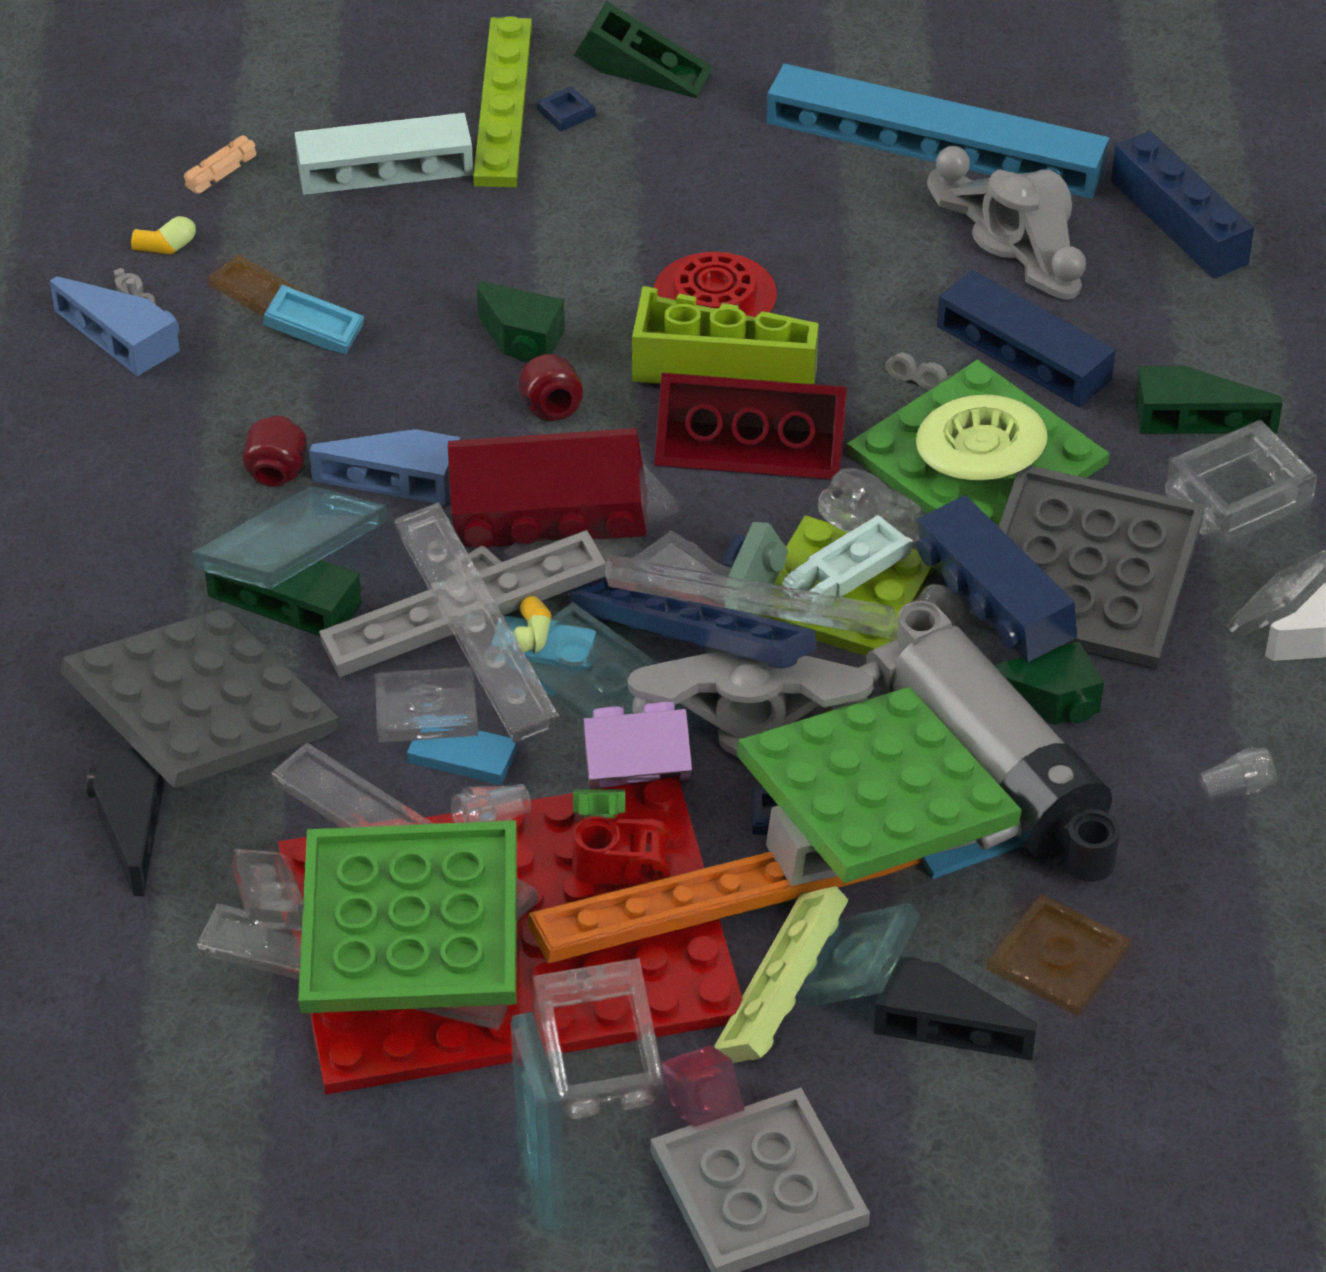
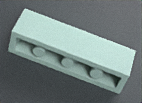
[294,113,473,195]

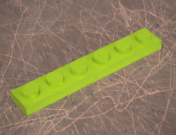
[473,16,532,187]

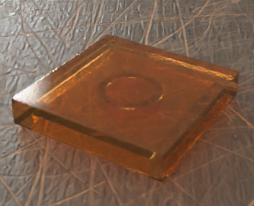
[987,894,1131,1016]

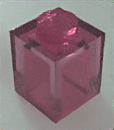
[661,1045,745,1128]

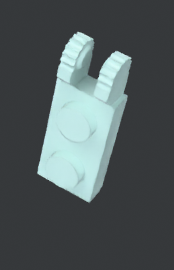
[781,515,912,616]

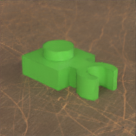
[573,789,625,819]

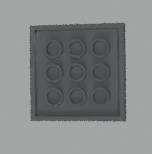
[969,465,1205,669]
[60,608,339,789]

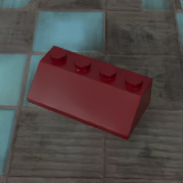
[654,373,848,480]
[447,428,648,547]

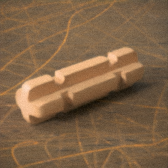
[184,135,257,194]

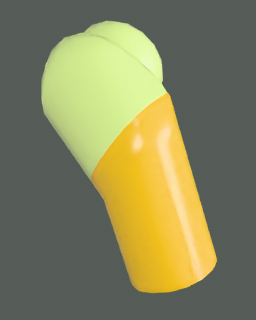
[131,216,196,255]
[513,596,552,654]

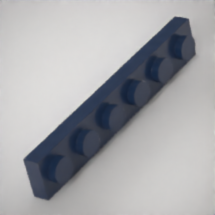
[570,576,817,668]

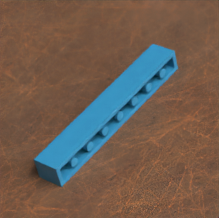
[767,63,1110,199]

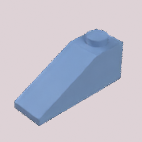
[50,276,180,376]
[309,429,460,506]

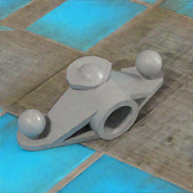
[927,146,1086,300]
[628,651,873,756]

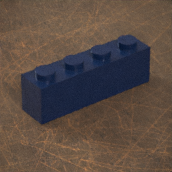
[1111,130,1254,279]
[937,270,1116,408]
[916,495,1077,662]

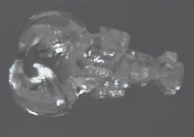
[817,468,922,543]

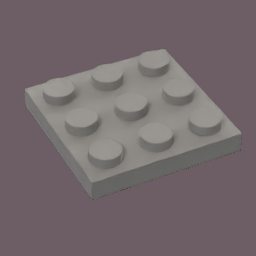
[651,1087,870,1272]

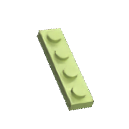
[712,886,849,1063]

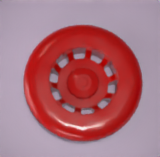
[654,252,777,317]

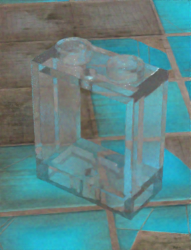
[1165,420,1317,547]
[531,958,664,1119]

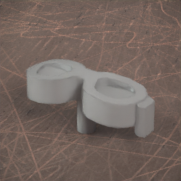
[114,268,156,305]
[884,352,951,390]

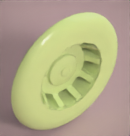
[916,395,1047,481]

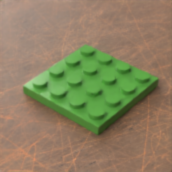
[847,360,1110,527]
[736,687,1022,883]
[298,820,517,1013]

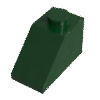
[477,281,565,362]
[994,642,1104,725]

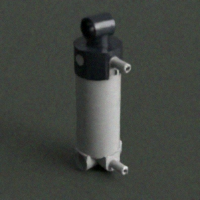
[858,601,1120,882]

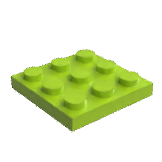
[760,515,935,656]

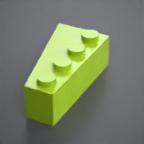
[632,286,819,384]

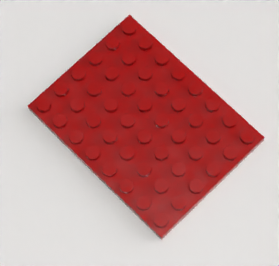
[278,776,743,1095]

